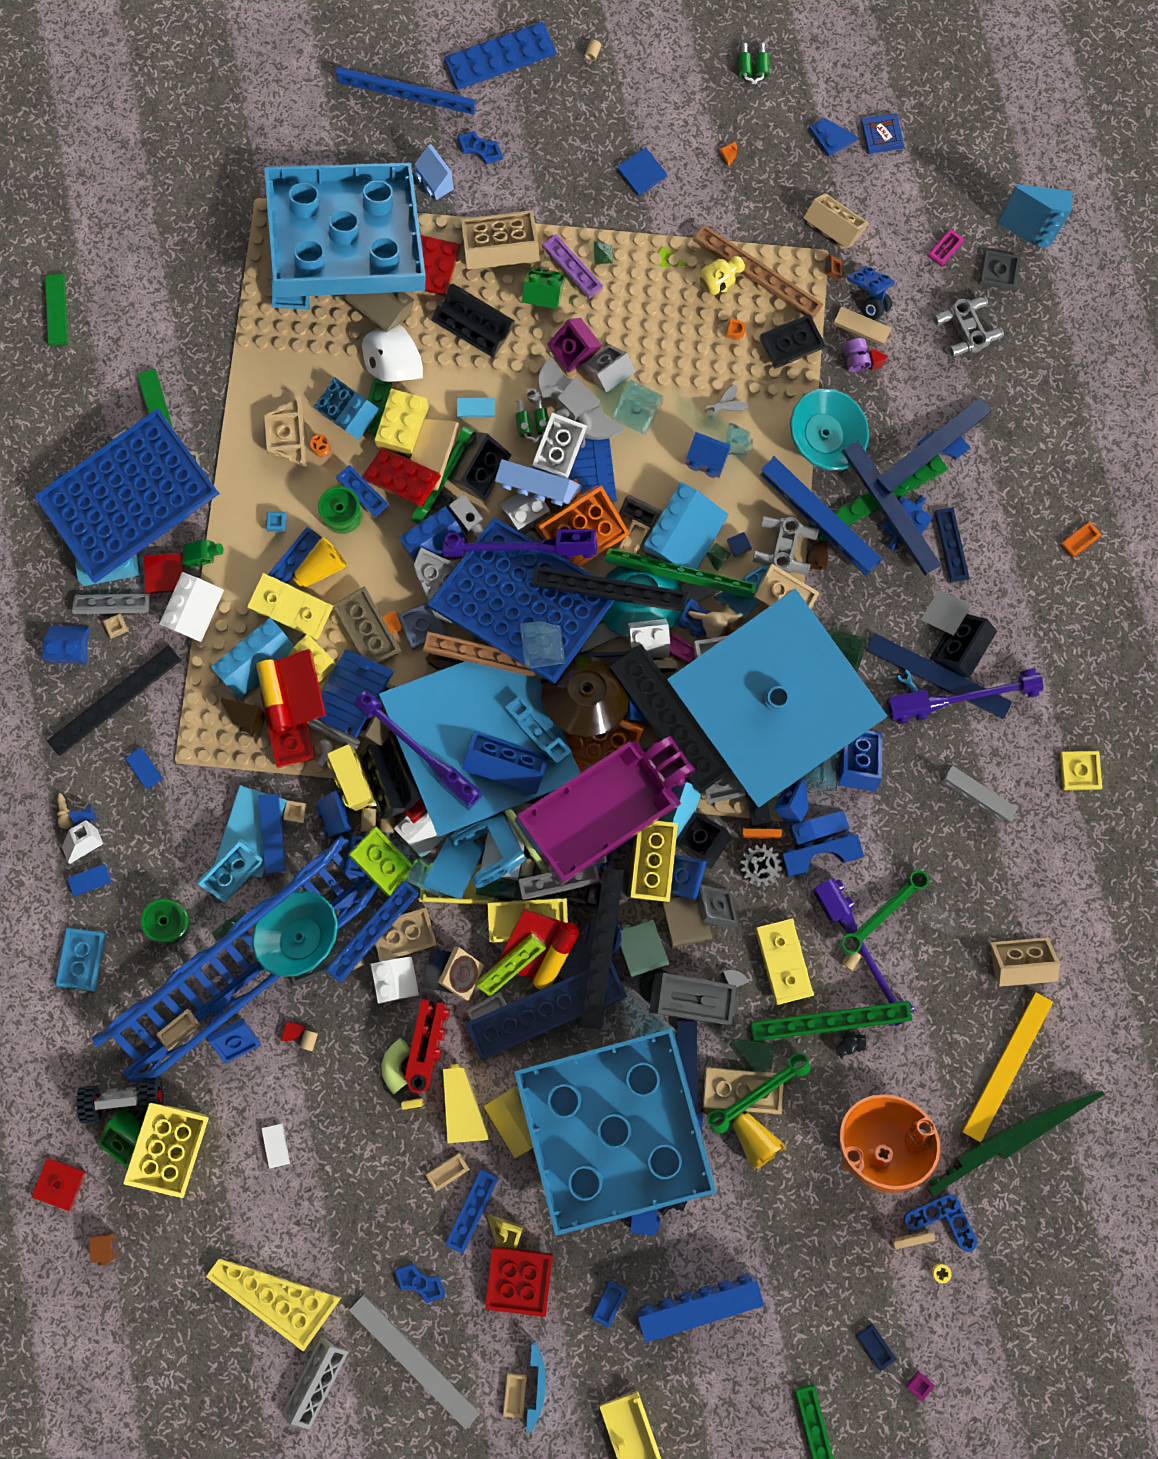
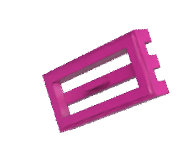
[927,229,965,267]

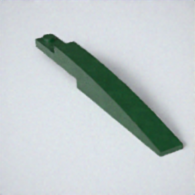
[926,1090,1105,1196]

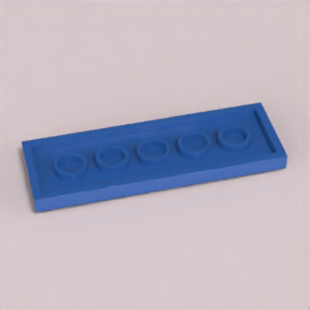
[444,22,556,90]

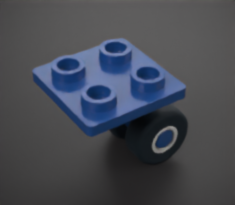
[847,267,895,320]

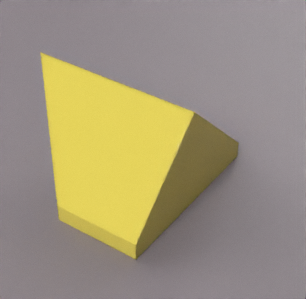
[486,1214,523,1249]

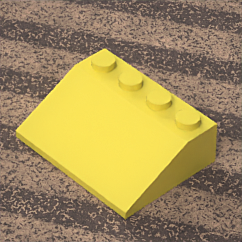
[123,1102,209,1198]

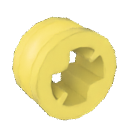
[932,1264,952,1283]

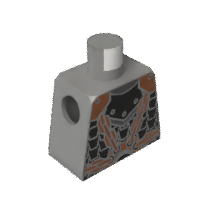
[448,494,484,539]

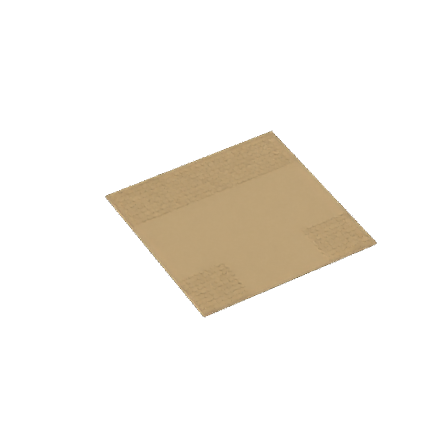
[175,198,829,822]

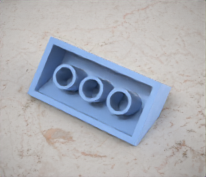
[495,459,582,506]

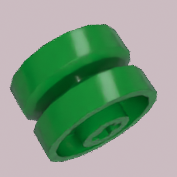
[318,486,363,534]
[140,899,190,944]

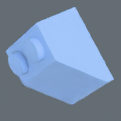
[414,144,454,200]

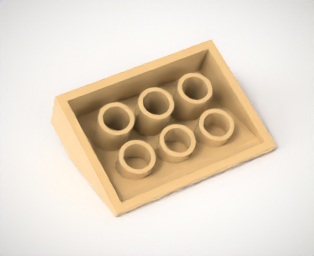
[461,210,540,270]

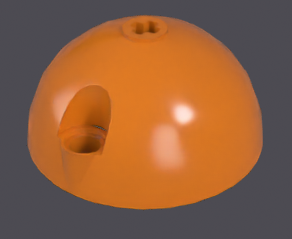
[839,1094,940,1193]

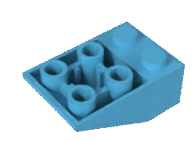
[314,377,380,440]

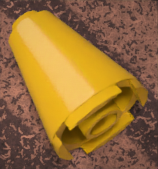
[294,537,347,587]
[732,1112,785,1171]

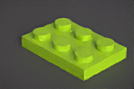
[348,827,415,896]

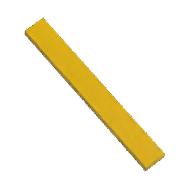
[962,992,1053,1142]

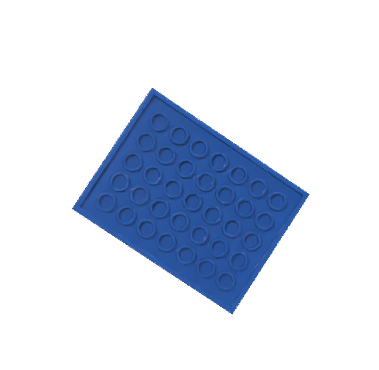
[34,408,220,583]
[428,517,614,684]

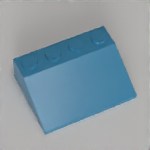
[998,184,1073,248]
[643,482,729,569]

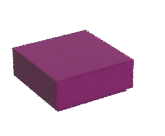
[905,1371,935,1402]

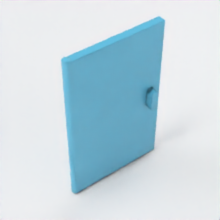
[214,785,287,878]

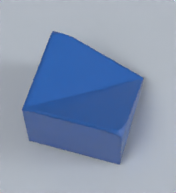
[69,806,97,825]

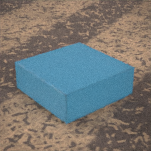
[266,512,287,532]

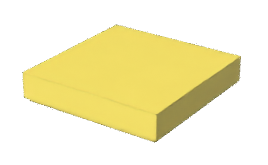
[1059,751,1102,791]

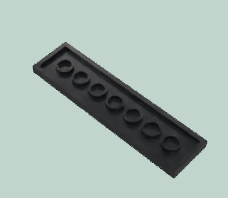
[610,644,732,794]

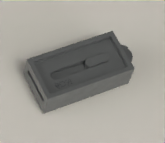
[649,973,739,1025]

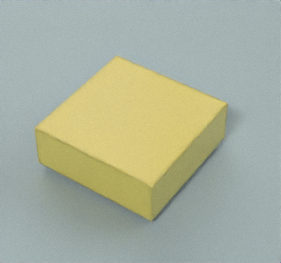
[401,1098,424,1110]

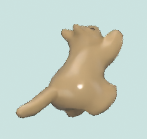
[688,604,743,639]

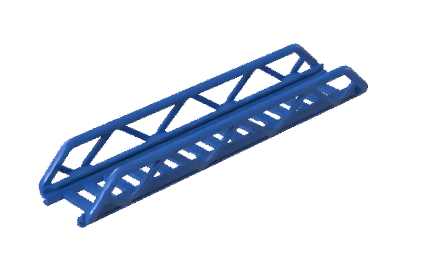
[91,836,378,1083]

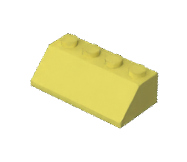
[627,821,678,902]

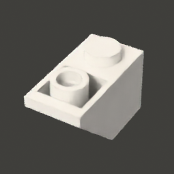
[62,820,103,864]

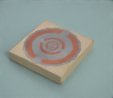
[438,947,484,1001]

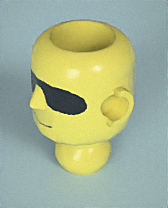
[699,256,745,295]

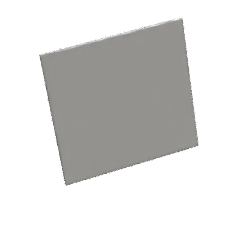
[921,590,972,636]

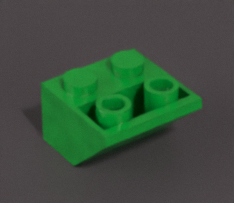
[521,268,565,309]

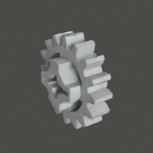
[740,845,782,887]

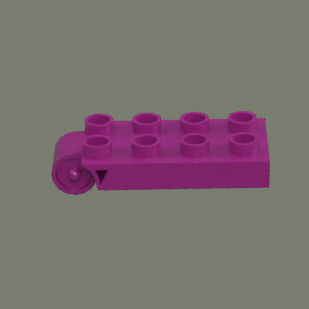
[514,736,695,886]

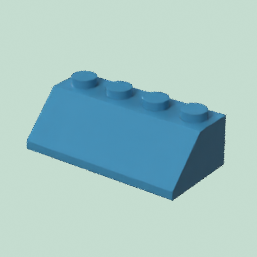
[211,618,294,700]

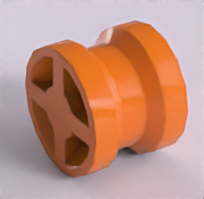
[310,434,331,457]

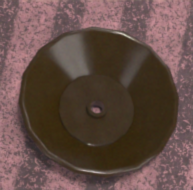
[541,655,630,738]

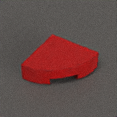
[280,1021,306,1041]

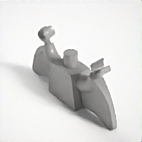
[526,358,624,448]

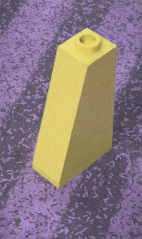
[443,1064,489,1143]

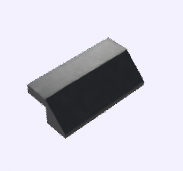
[431,283,515,358]
[359,734,420,819]

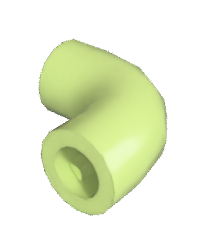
[381,1038,411,1095]

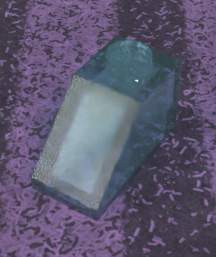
[725,423,753,456]

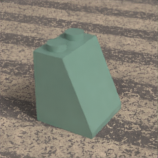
[620,918,669,978]

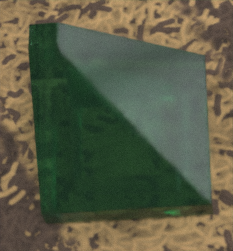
[594,242,613,264]
[706,543,731,571]

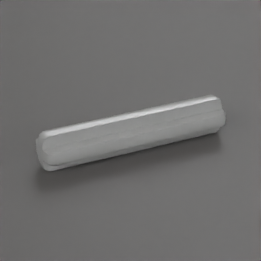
[307,719,361,750]

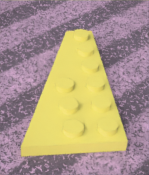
[206,1258,341,1351]

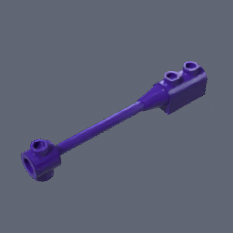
[443,529,597,560]
[887,668,1044,725]
[354,690,482,811]
[812,878,914,1026]

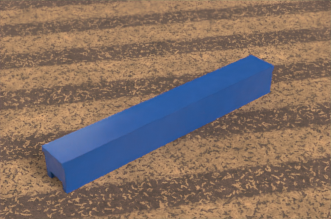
[760,456,882,576]

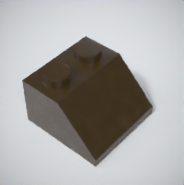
[221,698,265,738]

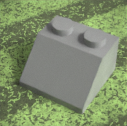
[581,344,636,392]

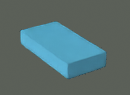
[457,398,495,418]

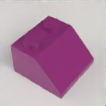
[547,318,602,373]

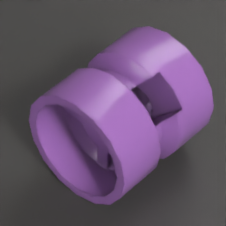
[842,338,872,372]

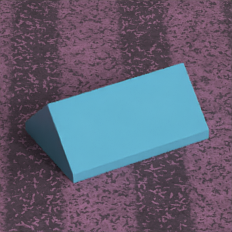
[657,781,701,839]
[197,839,264,903]

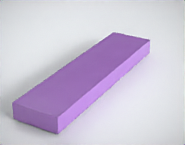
[542,234,603,299]

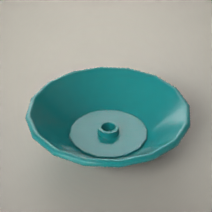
[790,389,869,470]
[602,566,682,638]
[252,891,338,977]

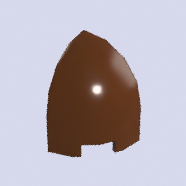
[806,541,828,570]

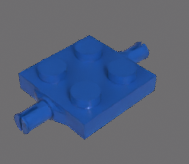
[881,495,933,550]

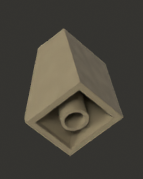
[662,895,712,948]

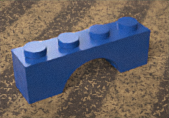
[781,832,864,878]

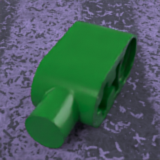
[182,540,224,567]

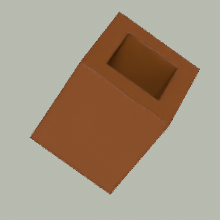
[89,1233,116,1266]

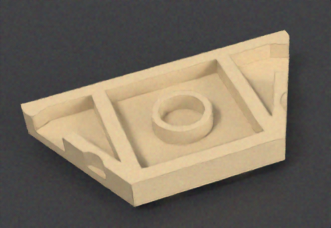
[264,396,307,466]

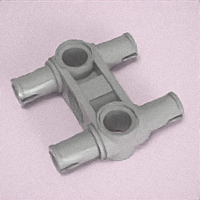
[933,295,1004,357]
[752,516,819,575]

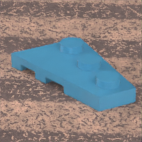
[714,564,768,620]

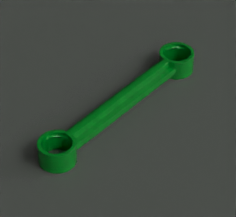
[411,426,475,524]
[839,870,929,955]
[707,1053,811,1134]

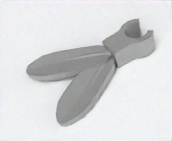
[705,385,749,418]

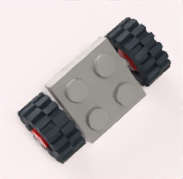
[76,1078,164,1124]

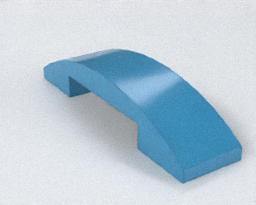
[505,695,572,764]
[526,1341,546,1432]

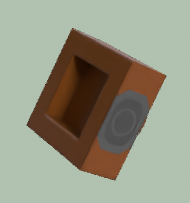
[825,255,843,280]

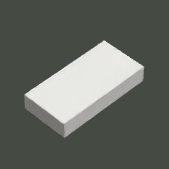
[262,1124,290,1169]

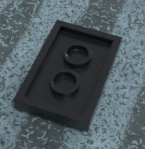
[759,314,826,369]

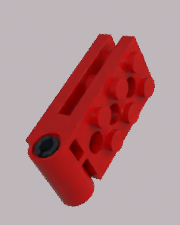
[404,999,450,1093]

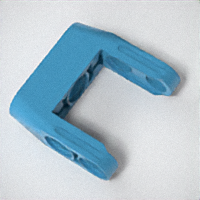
[451,812,526,888]

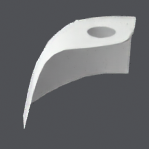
[362,324,423,382]

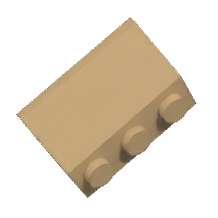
[804,193,869,249]
[990,937,1060,987]

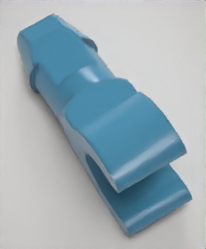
[897,670,918,693]

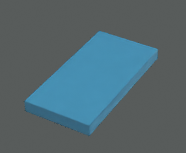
[423,832,485,900]

